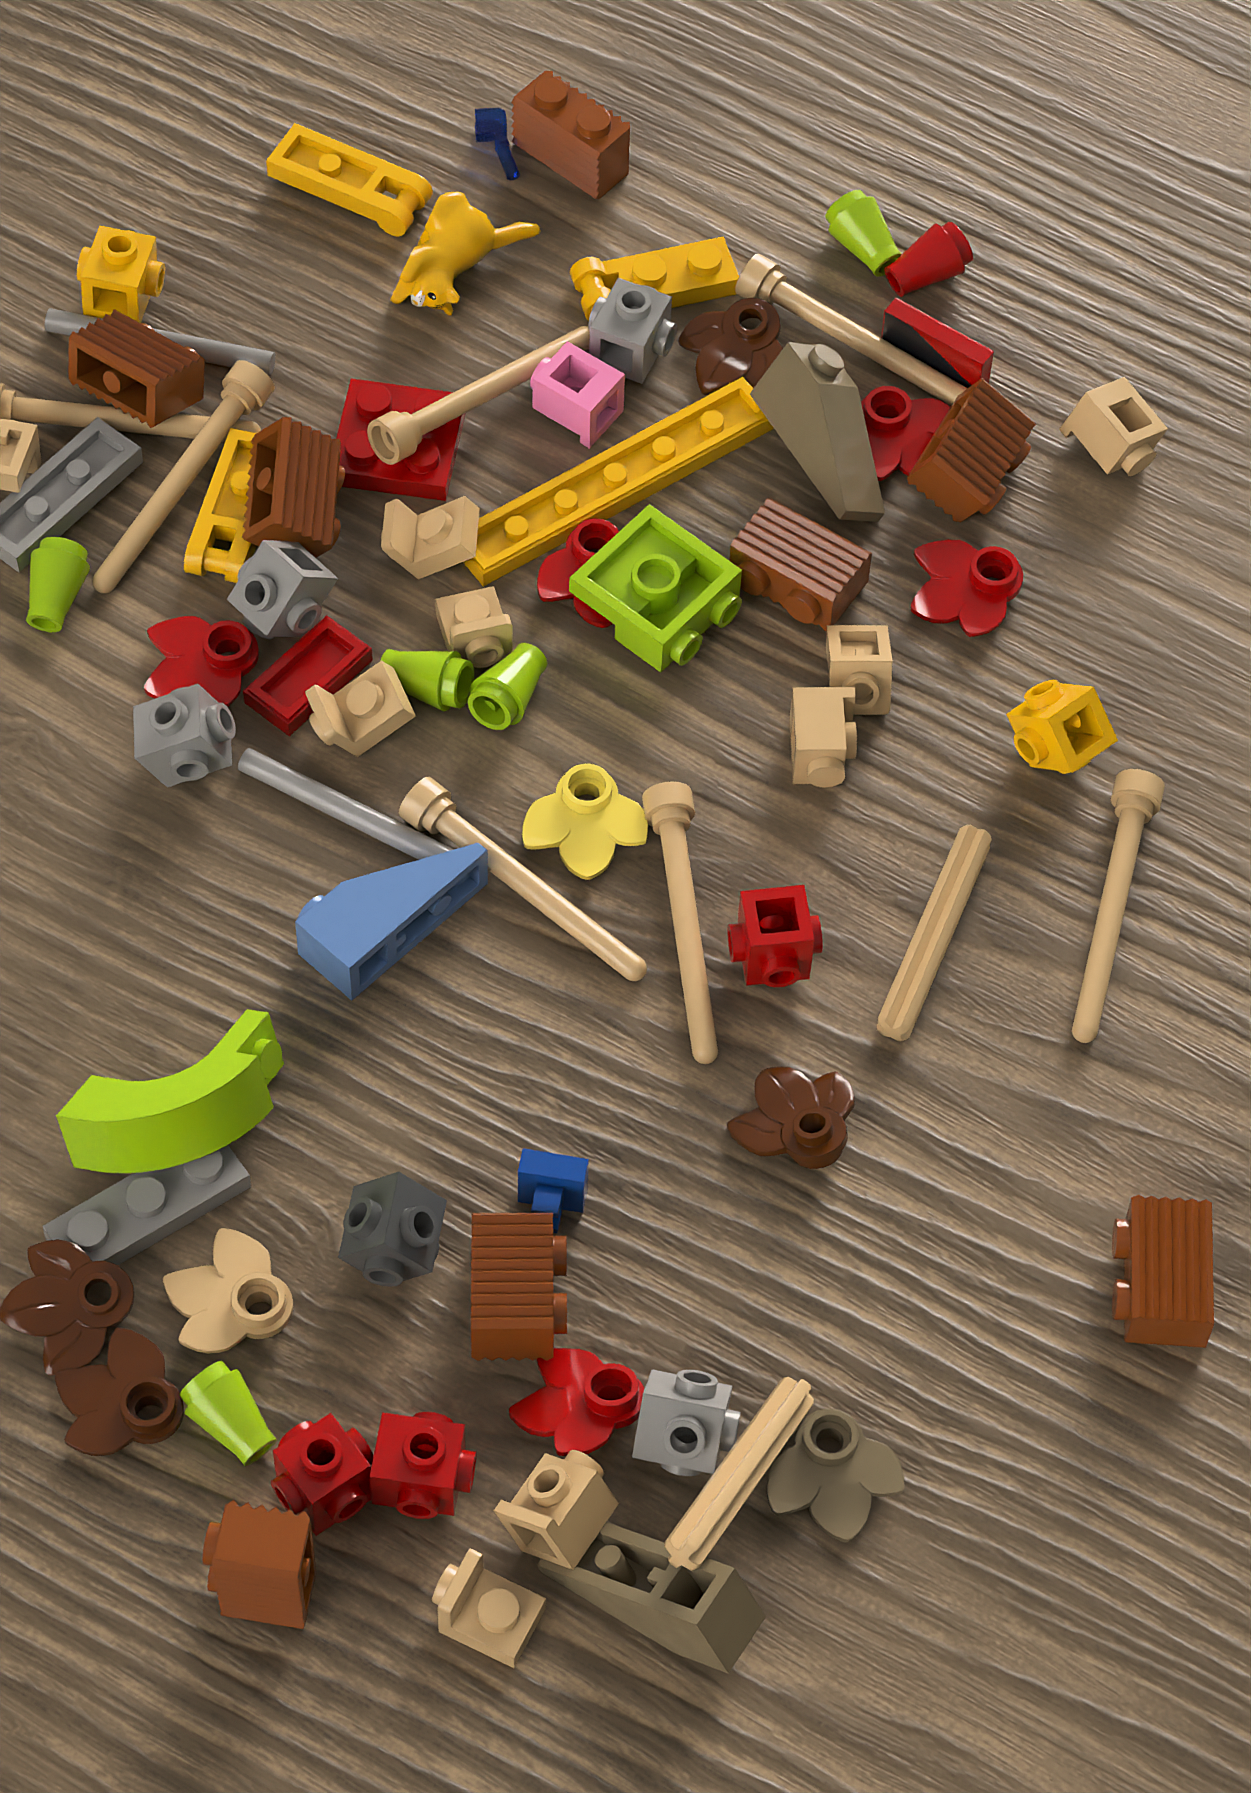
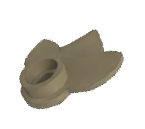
[767,1408,905,1543]

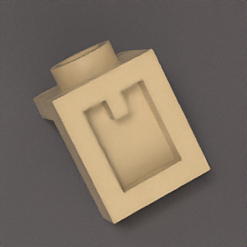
[0,419,42,493]
[381,496,480,580]
[435,586,513,668]
[826,625,892,715]
[305,660,416,757]
[432,1548,546,1668]

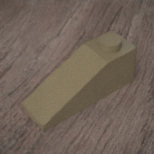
[750,342,885,522]
[537,1522,766,1674]

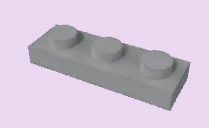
[0,417,143,572]
[42,1145,251,1265]

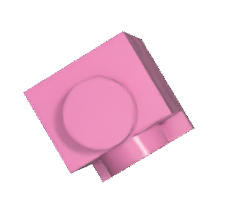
[530,341,625,449]

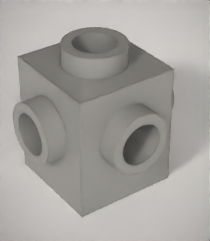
[588,278,677,384]
[227,540,338,639]
[133,684,236,788]
[632,1370,741,1476]

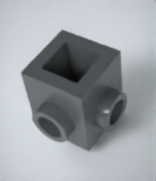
[338,1172,447,1287]

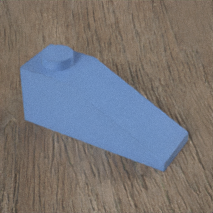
[295,843,488,1001]

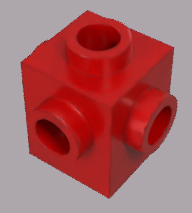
[727,885,823,987]
[369,1412,477,1519]
[271,1413,374,1536]

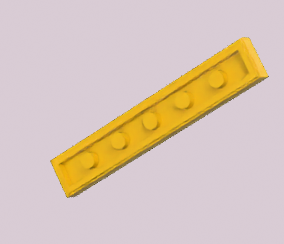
[463,377,774,587]

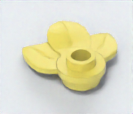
[522,764,648,880]

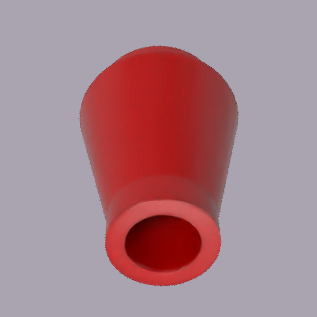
[884,221,973,297]

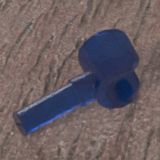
[475,108,520,181]

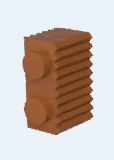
[511,71,630,199]
[68,309,205,429]
[907,378,1036,523]
[242,417,345,558]
[729,498,872,631]
[1112,1195,1214,1348]
[471,1213,567,1361]
[202,1500,317,1629]

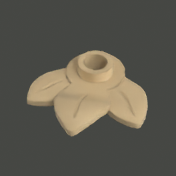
[163,1228,293,1354]

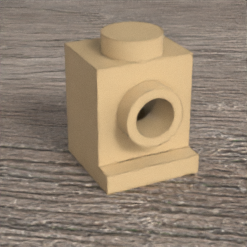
[1059,377,1168,476]
[789,687,857,788]
[493,1450,619,1570]

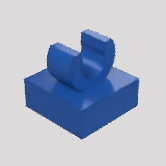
[518,1148,589,1234]

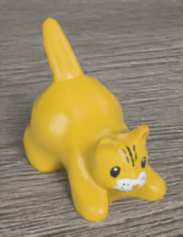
[390,191,541,316]

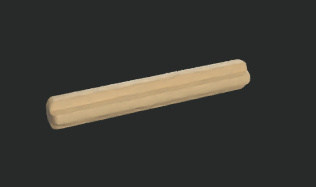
[877,825,992,1041]
[665,1377,814,1571]

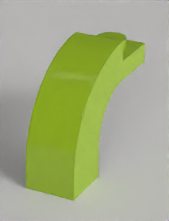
[56,1009,284,1173]

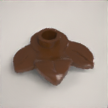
[678,298,783,395]
[727,1066,855,1169]
[0,1239,135,1376]
[55,1327,184,1456]

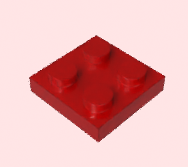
[336,378,466,501]

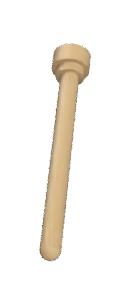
[735,254,968,406]
[367,326,590,465]
[92,360,275,594]
[0,383,261,442]
[1072,769,1165,1043]
[399,777,647,981]
[642,782,718,1064]

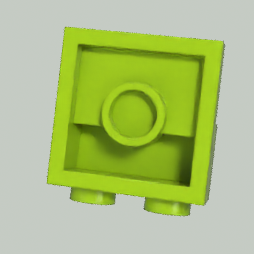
[569,504,742,673]

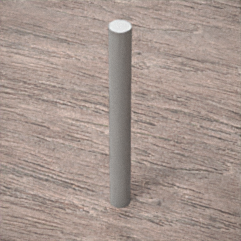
[45,308,276,375]
[238,748,454,860]

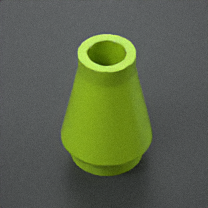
[825,190,902,277]
[26,537,90,632]
[467,643,547,730]
[380,649,474,711]
[179,1361,277,1466]

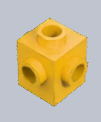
[77,226,165,323]
[1006,680,1118,774]

